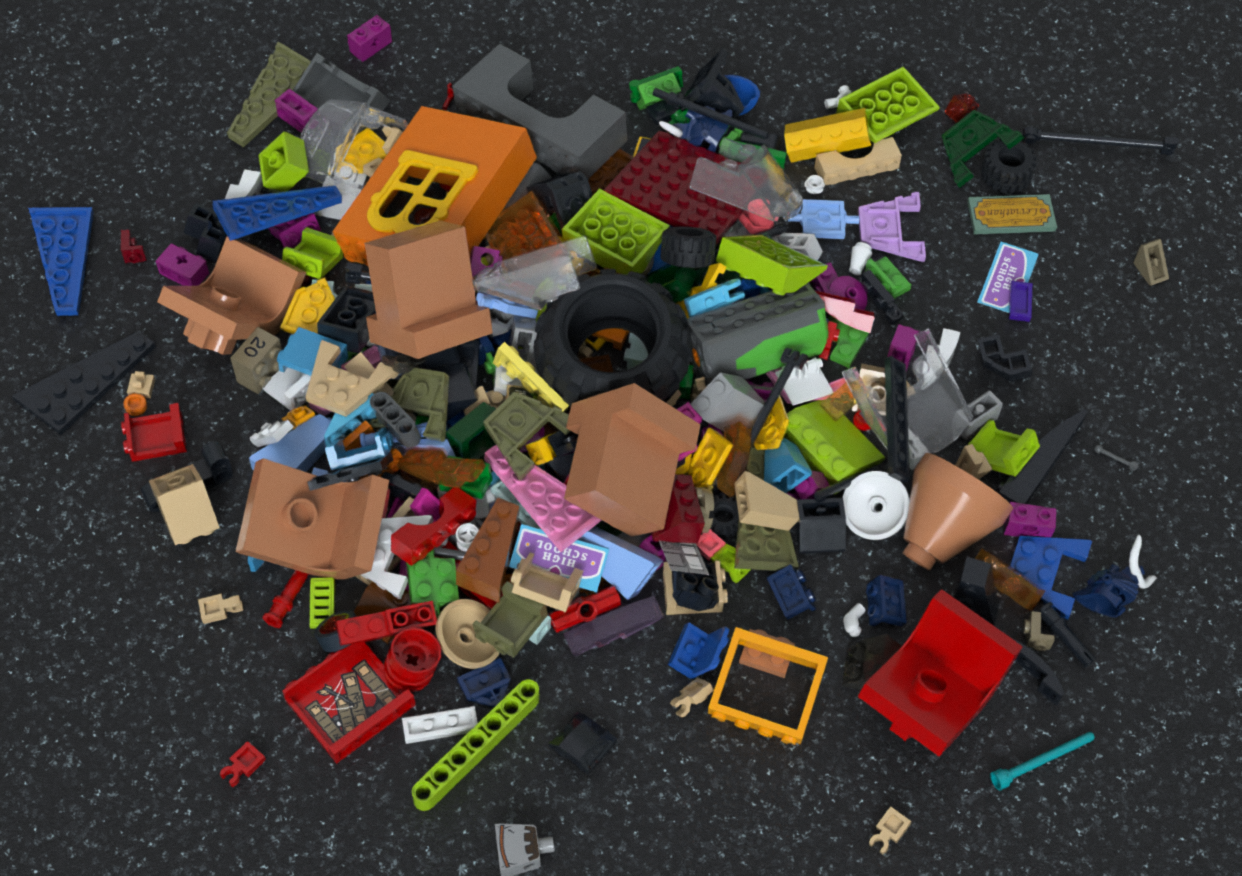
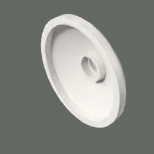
[842,471,910,540]

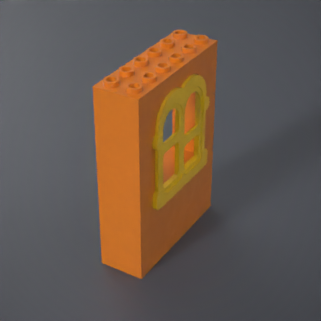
[332,106,537,266]

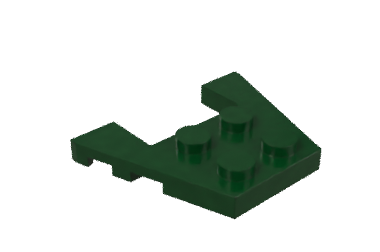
[942,110,1024,188]

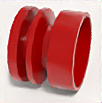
[384,627,441,692]

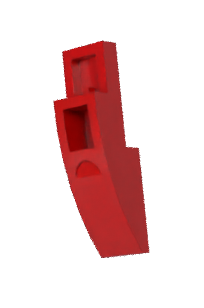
[335,601,437,646]

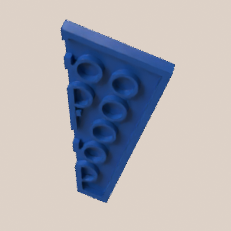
[213,185,342,241]
[28,207,94,316]

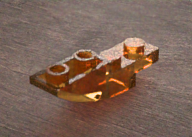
[397,449,486,488]

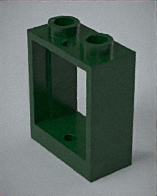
[647,264,697,304]
[446,402,496,462]

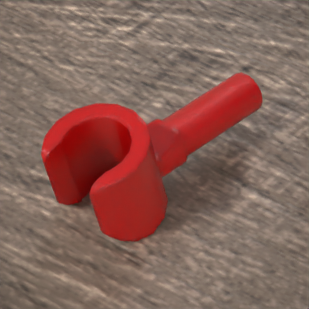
[442,83,454,110]

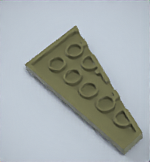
[734,448,799,571]

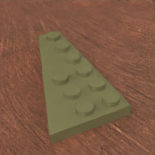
[227,42,311,147]

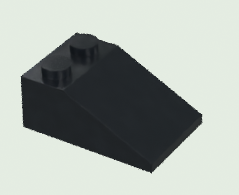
[317,286,376,354]

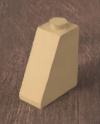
[734,471,799,531]

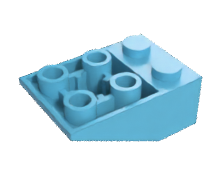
[324,393,376,447]

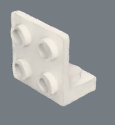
[262,368,311,410]

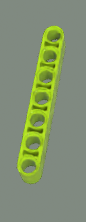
[412,679,540,811]

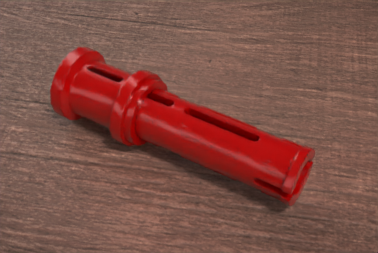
[262,570,309,628]

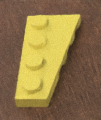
[493,342,569,413]

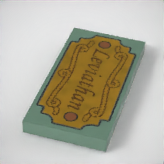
[967,194,1057,234]

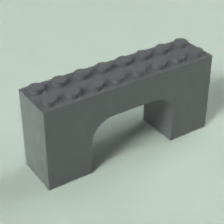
[452,44,628,179]

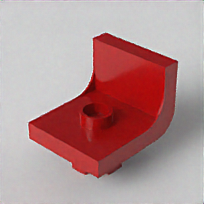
[858,589,1023,757]

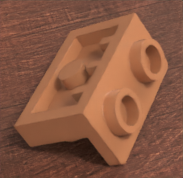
[739,629,795,678]

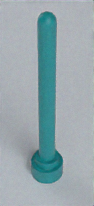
[990,732,1095,791]

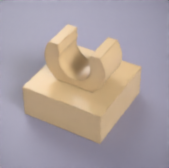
[127,371,155,398]

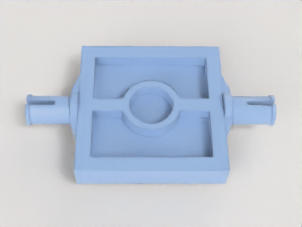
[788,199,859,239]
[476,290,538,319]

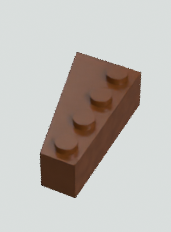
[456,498,519,603]

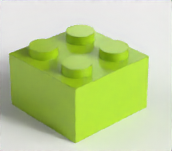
[259,132,309,192]

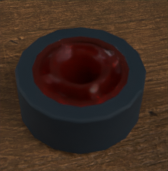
[314,610,357,653]

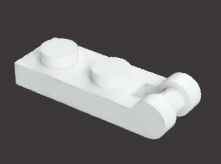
[250,420,294,447]

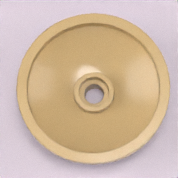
[436,599,499,669]

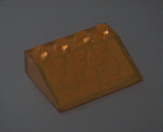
[485,191,575,284]

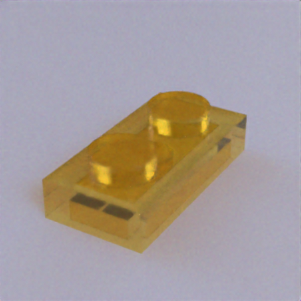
[821,376,869,422]

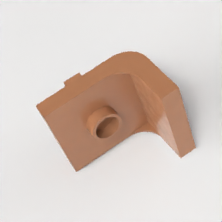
[157,237,306,355]
[236,458,389,579]

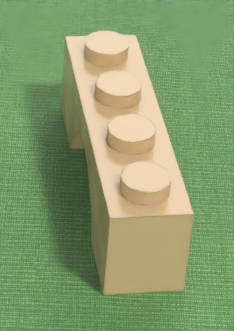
[814,137,902,185]

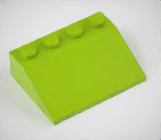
[836,67,940,143]
[562,189,670,275]
[716,235,828,295]
[784,399,886,495]

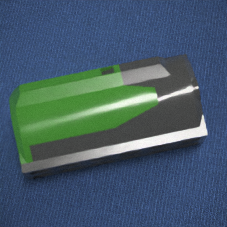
[687,283,829,386]

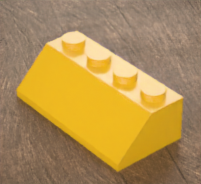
[784,108,871,162]

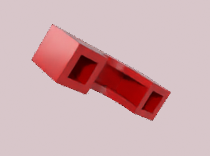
[391,486,477,566]

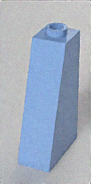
[249,414,332,472]
[577,526,663,599]

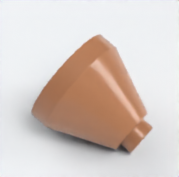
[902,453,1013,571]

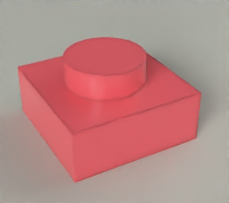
[696,529,726,561]

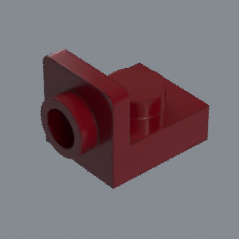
[121,229,146,263]

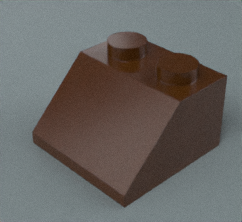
[354,582,410,644]

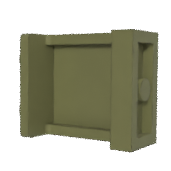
[473,581,548,658]

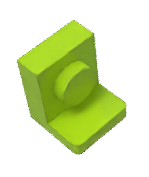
[711,544,751,583]

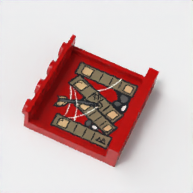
[282,642,416,764]

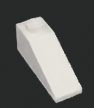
[770,233,823,261]

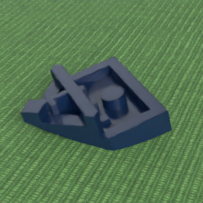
[457,658,511,707]

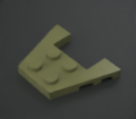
[369,367,449,442]
[484,392,571,481]

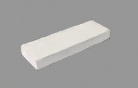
[402,706,478,744]

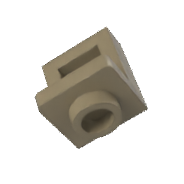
[1023,611,1055,651]

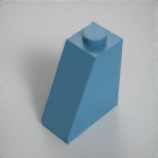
[764,438,812,493]

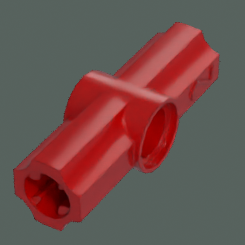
[548,585,621,633]

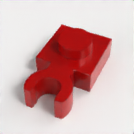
[819,321,840,360]
[220,741,266,787]

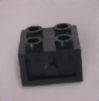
[381,455,444,502]

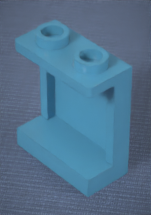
[277,327,348,376]
[325,427,394,471]

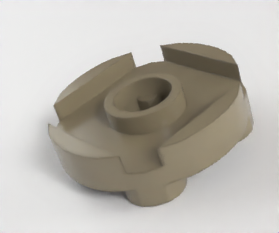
[695,487,714,533]

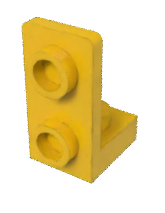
[525,430,559,466]

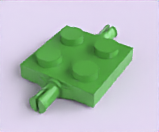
[406,549,459,619]

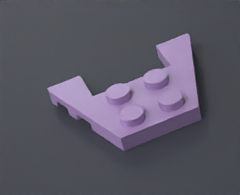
[858,192,926,262]

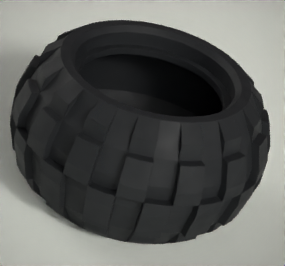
[533,269,692,408]

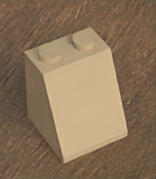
[149,464,220,545]

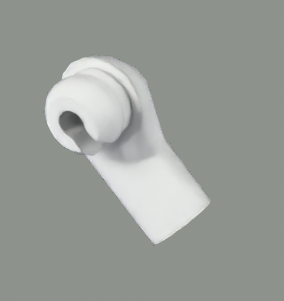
[824,85,851,109]
[843,603,866,637]

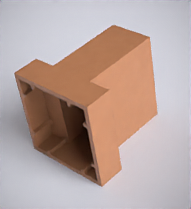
[364,220,493,359]
[564,383,701,537]

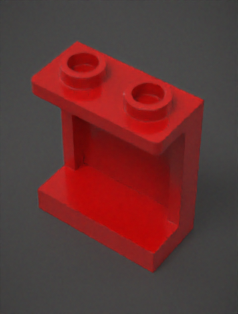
[121,403,187,462]

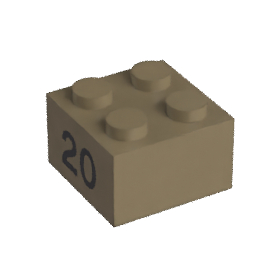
[231,327,282,394]

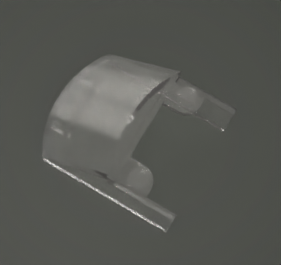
[300,99,408,196]
[689,138,803,221]
[472,236,597,310]
[842,329,973,459]

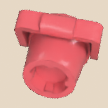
[738,198,774,234]

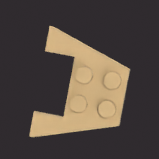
[306,340,399,417]

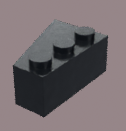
[952,557,1000,626]

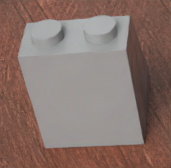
[690,372,765,439]

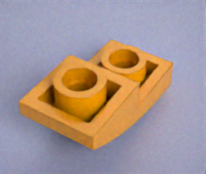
[281,406,315,429]

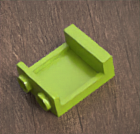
[282,227,343,279]
[968,419,1040,477]

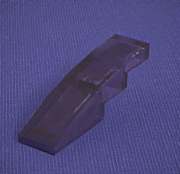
[564,596,664,657]

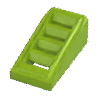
[310,578,336,629]

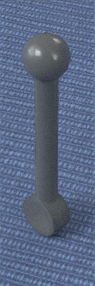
[1094,444,1138,471]

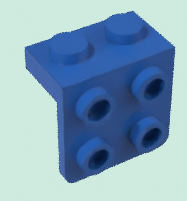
[668,623,729,679]

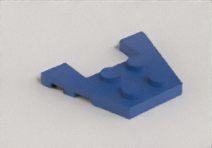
[1006,536,1092,620]

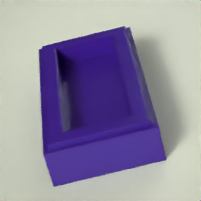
[1009,281,1032,322]

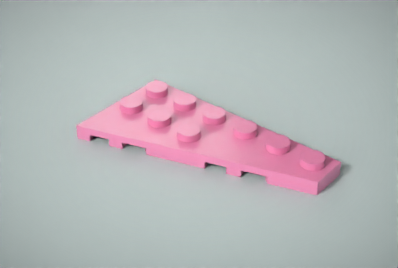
[484,445,602,552]

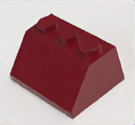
[651,474,705,544]

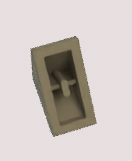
[1133,239,1169,286]

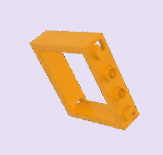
[708,627,828,745]

